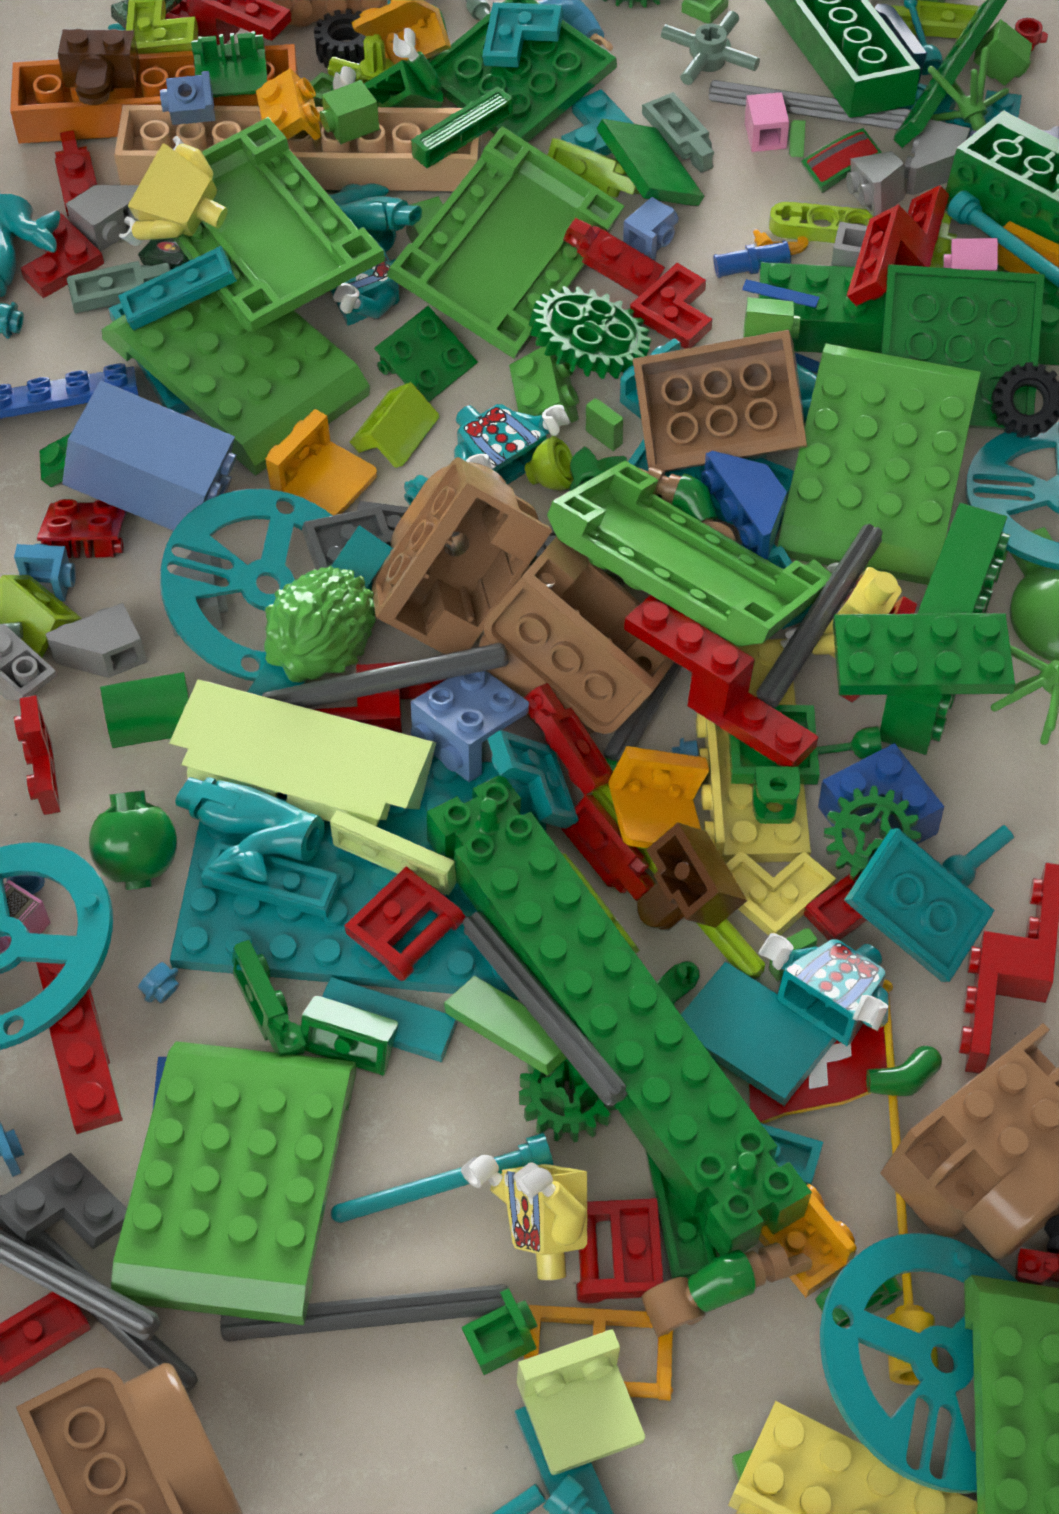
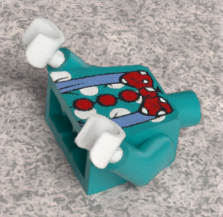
[330,242,400,326]
[454,404,571,485]
[758,933,889,1046]

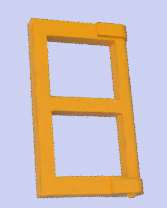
[524,1305,673,1401]

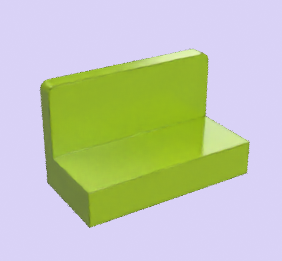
[349,382,439,468]
[0,575,82,658]

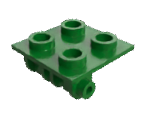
[191,31,267,98]
[374,306,478,402]

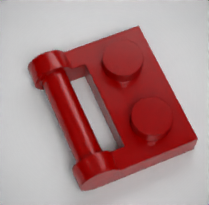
[344,867,465,981]
[576,1198,664,1304]

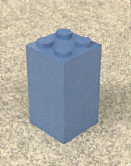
[62,380,237,531]

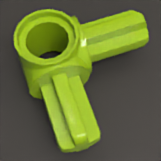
[327,34,395,83]

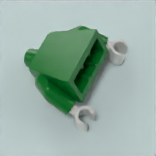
[333,28,444,108]

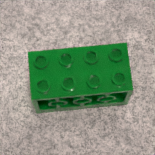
[945,110,1059,244]

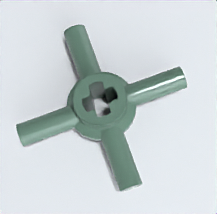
[661,11,760,85]

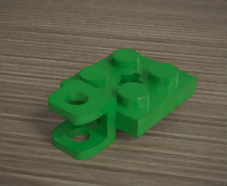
[728,705,820,824]

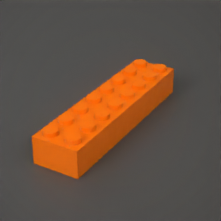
[10,44,299,144]

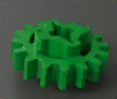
[824,786,921,880]
[519,1058,617,1143]

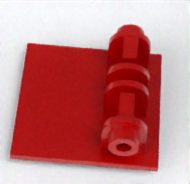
[37,499,127,558]

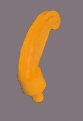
[753,229,809,255]

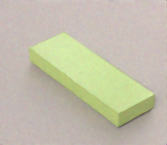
[330,810,456,895]

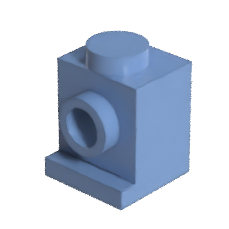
[160,71,216,125]
[623,197,679,261]

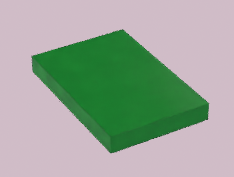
[596,119,705,206]

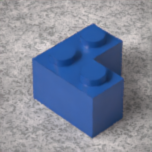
[818,743,944,844]

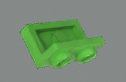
[509,347,579,423]

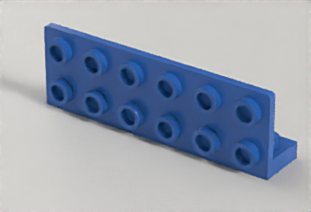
[0,363,139,419]

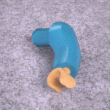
[538,0,613,51]

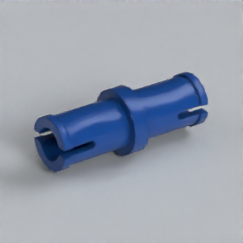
[713,240,791,278]

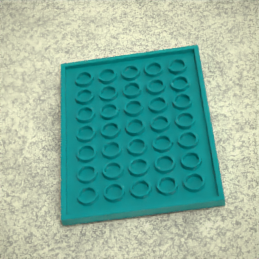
[170,755,547,1000]

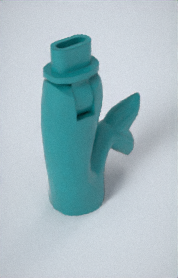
[328,183,422,232]
[0,194,60,297]
[175,777,325,882]

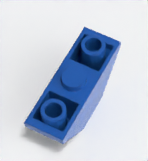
[701,451,787,560]

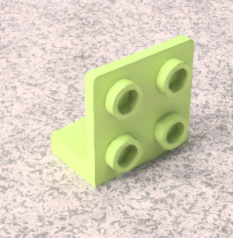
[516,1329,645,1475]

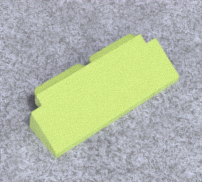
[169,679,437,827]

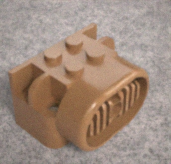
[372,457,552,654]
[479,536,674,735]
[880,1023,1059,1259]
[16,1363,243,1514]

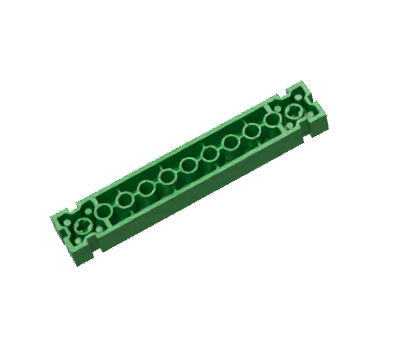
[427,775,812,1256]

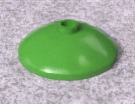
[1010,566,1059,661]

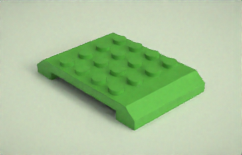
[173,117,385,332]
[387,126,624,359]
[101,292,370,476]
[777,344,980,585]
[547,461,829,646]
[110,1041,357,1325]
[964,1275,1059,1514]

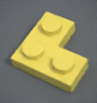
[726,850,836,936]

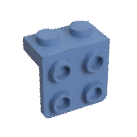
[411,671,529,782]

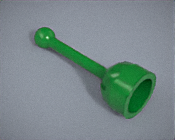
[818,726,882,759]

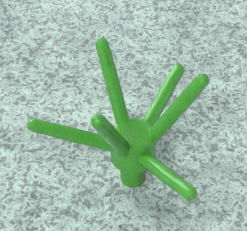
[928,47,1009,131]
[990,645,1059,745]

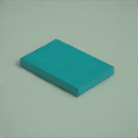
[844,828,995,982]
[681,961,836,1106]

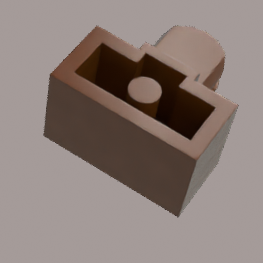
[58,29,140,105]
[637,822,748,931]

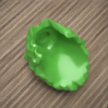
[264,566,376,683]

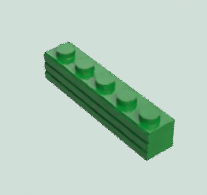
[411,87,513,168]

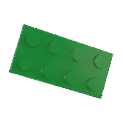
[833,613,1015,695]

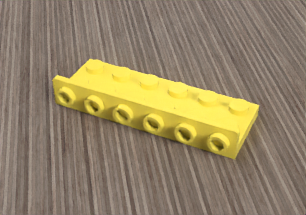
[696,639,811,863]
[728,1401,977,1514]

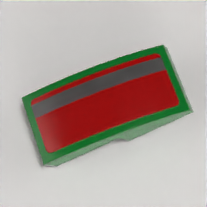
[801,128,882,193]

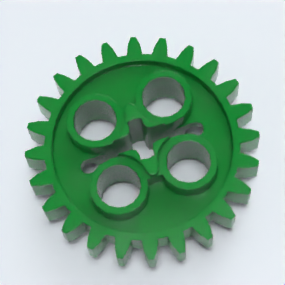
[528,286,651,379]

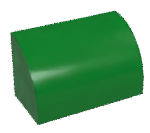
[100,672,190,748]

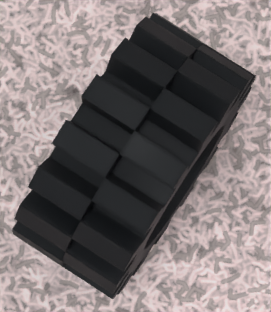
[314,9,366,69]
[991,362,1059,438]

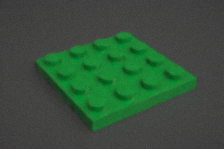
[429,0,617,142]
[881,264,1045,430]

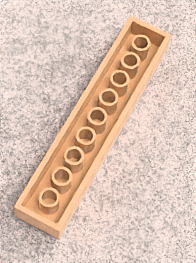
[114,105,482,191]

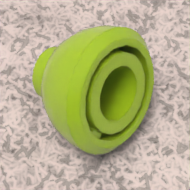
[525,436,573,491]

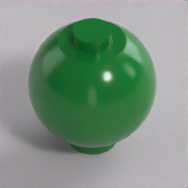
[89,790,177,890]

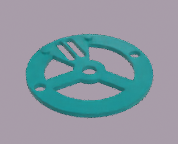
[965,422,1059,570]
[160,489,373,682]
[0,842,113,1050]
[820,1233,1018,1494]

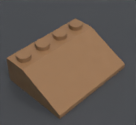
[633,329,807,472]

